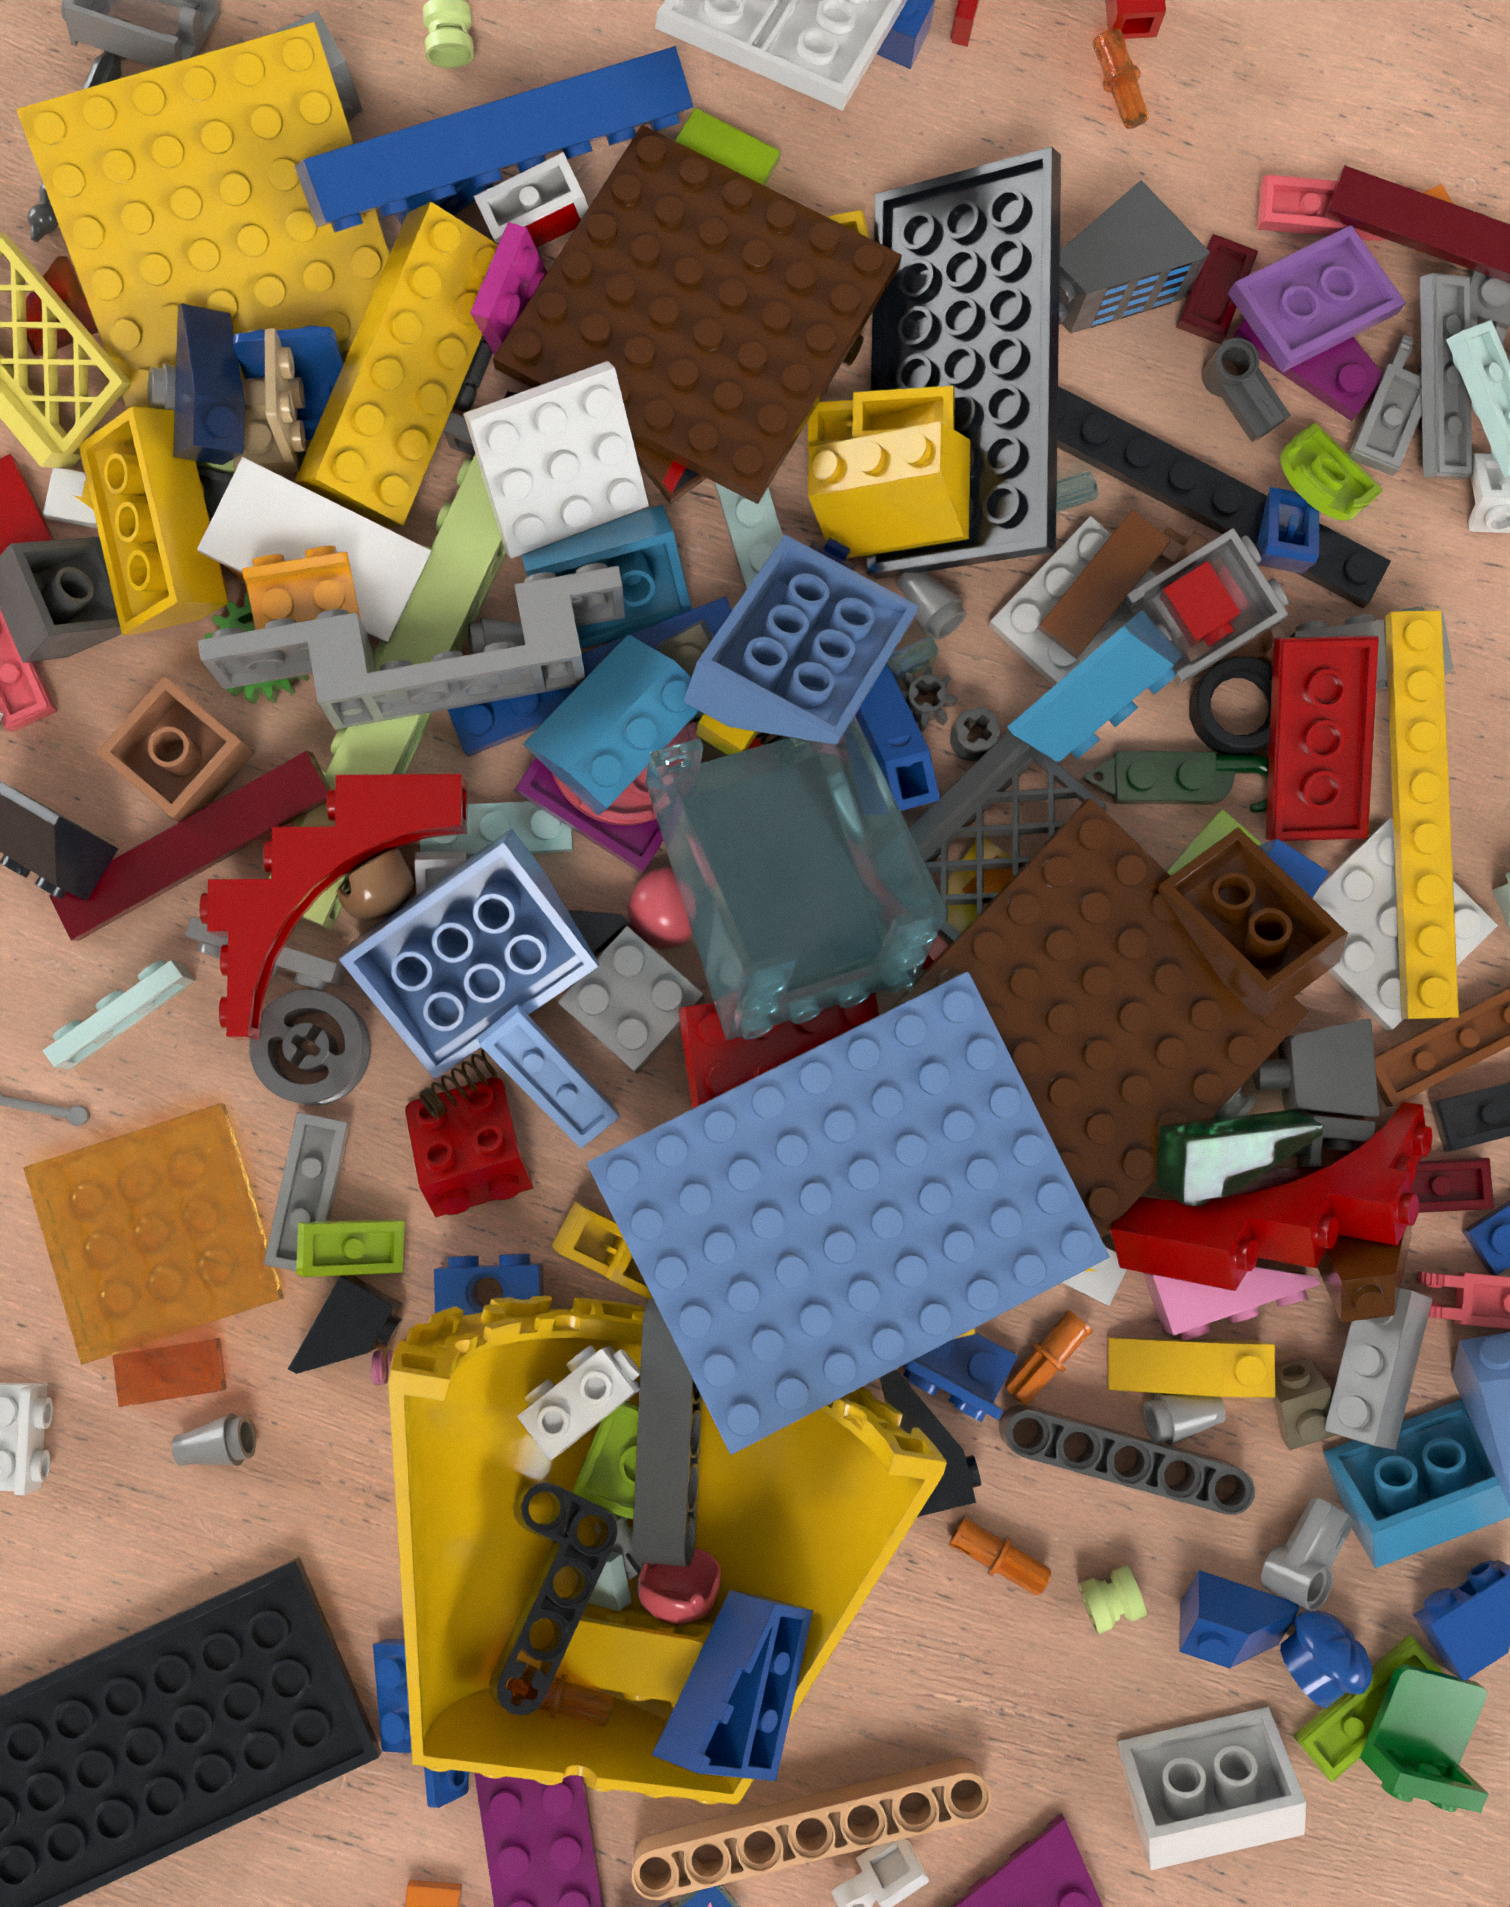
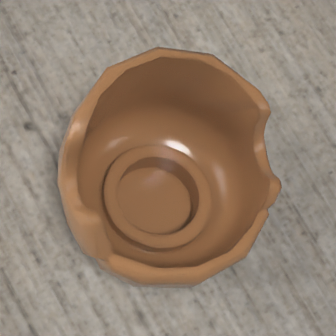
[336,848,414,919]

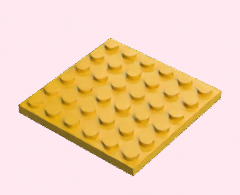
[16,22,390,409]

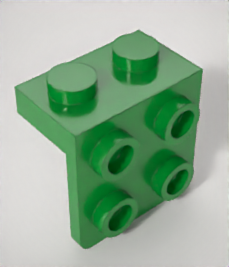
[1359,1664,1489,1813]

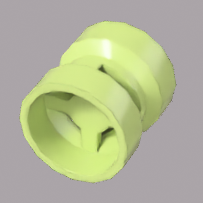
[422,0,474,68]
[1078,1565,1147,1634]

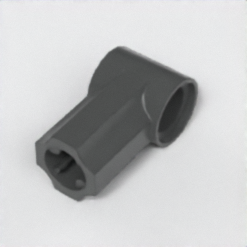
[1202,338,1291,442]

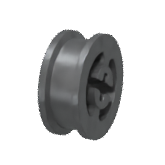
[249,990,371,1106]

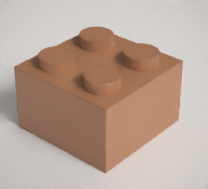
[95,676,254,822]

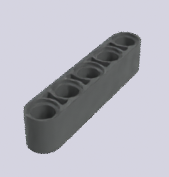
[632,1299,702,1567]
[999,1404,1255,1515]

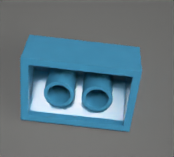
[521,504,692,649]
[1007,610,1182,763]
[523,634,699,816]
[1323,1399,1510,1568]

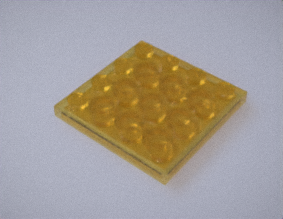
[23,1103,284,1365]

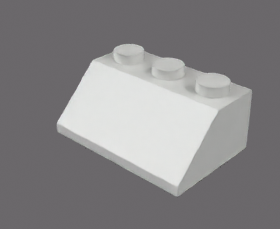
[1117,1706,1306,1870]

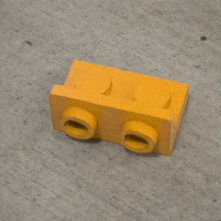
[242,546,361,630]

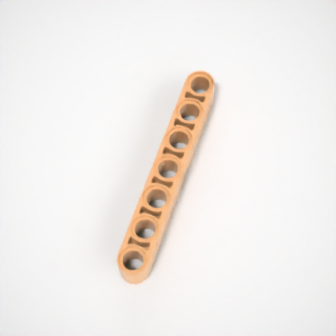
[631,1758,991,1900]

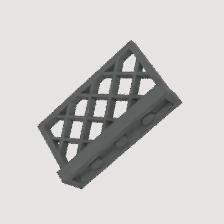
[873,730,1107,942]

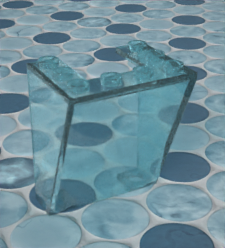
[645,716,948,1040]

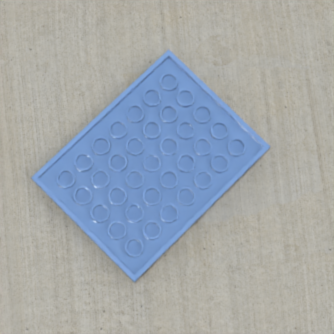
[586,972,1110,1455]

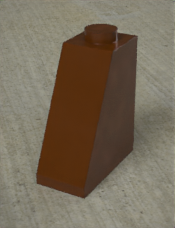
[1317,1225,1412,1323]

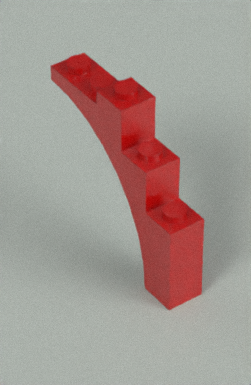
[199,774,468,1040]
[1111,1102,1433,1291]

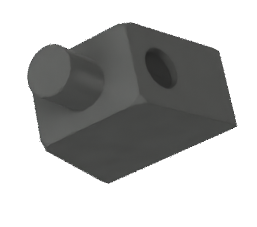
[1253,1019,1380,1118]

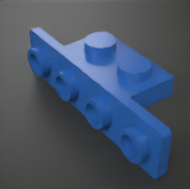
[373,1639,469,1808]

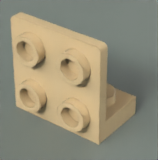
[233,328,306,474]

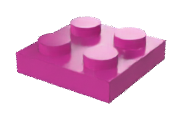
[470,222,547,355]

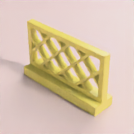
[0,232,131,469]

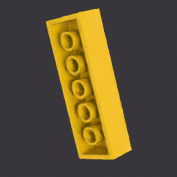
[294,202,498,528]

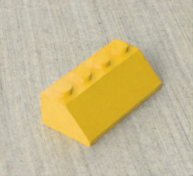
[79,406,229,636]

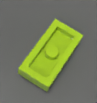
[296,1219,405,1277]

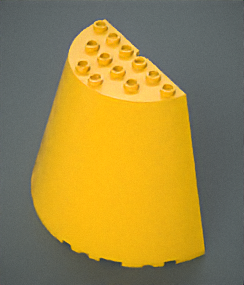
[388,1296,947,1805]

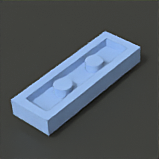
[478,1004,620,1149]

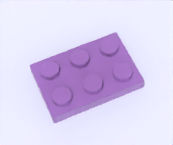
[1228,225,1406,373]

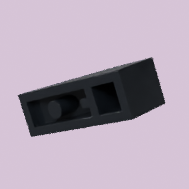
[879,1369,981,1517]

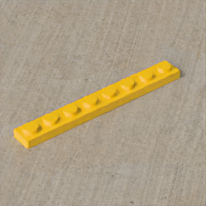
[1385,610,1459,1019]

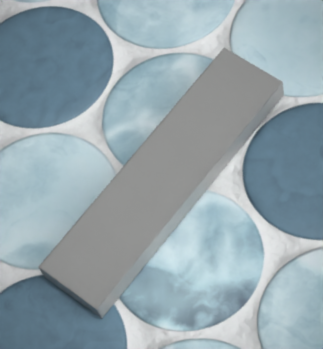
[1420,273,1472,480]

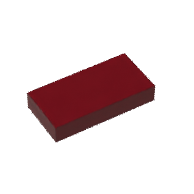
[1176,234,1258,345]

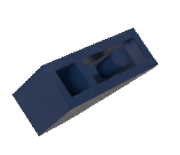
[173,303,245,465]

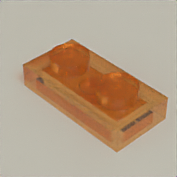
[112,1338,227,1407]

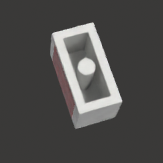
[474,152,589,249]

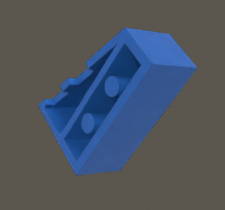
[652,1590,813,1781]

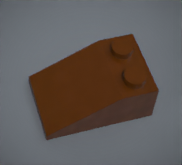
[1158,827,1348,1021]

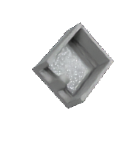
[61,0,221,68]
[1124,528,1289,687]

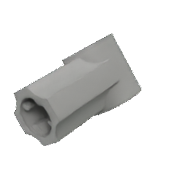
[1261,1497,1355,1612]

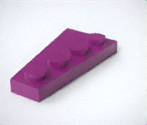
[951,1813,1103,1907]

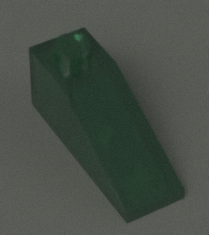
[1157,1109,1324,1206]

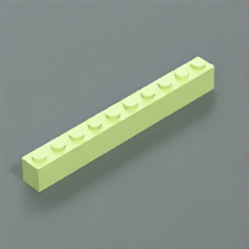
[269,453,507,931]

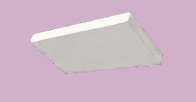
[197,457,432,644]

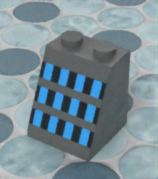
[1059,180,1210,334]

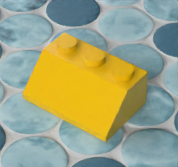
[808,421,970,560]

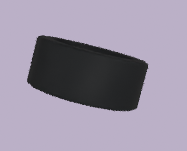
[1189,656,1273,754]

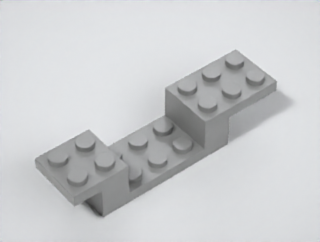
[198,563,625,730]

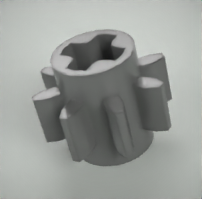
[901,666,958,732]

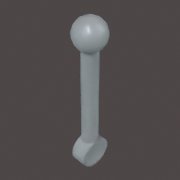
[0,1092,90,1126]

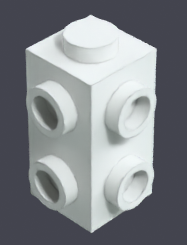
[517,1345,641,1460]

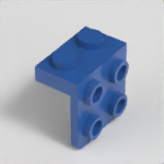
[233,326,345,440]

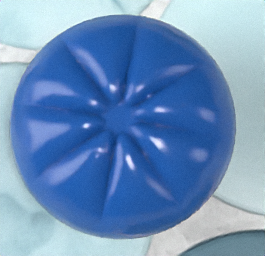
[1280,1610,1373,1709]

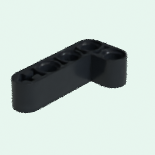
[489,1483,618,1715]

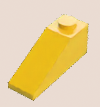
[1107,1337,1275,1398]

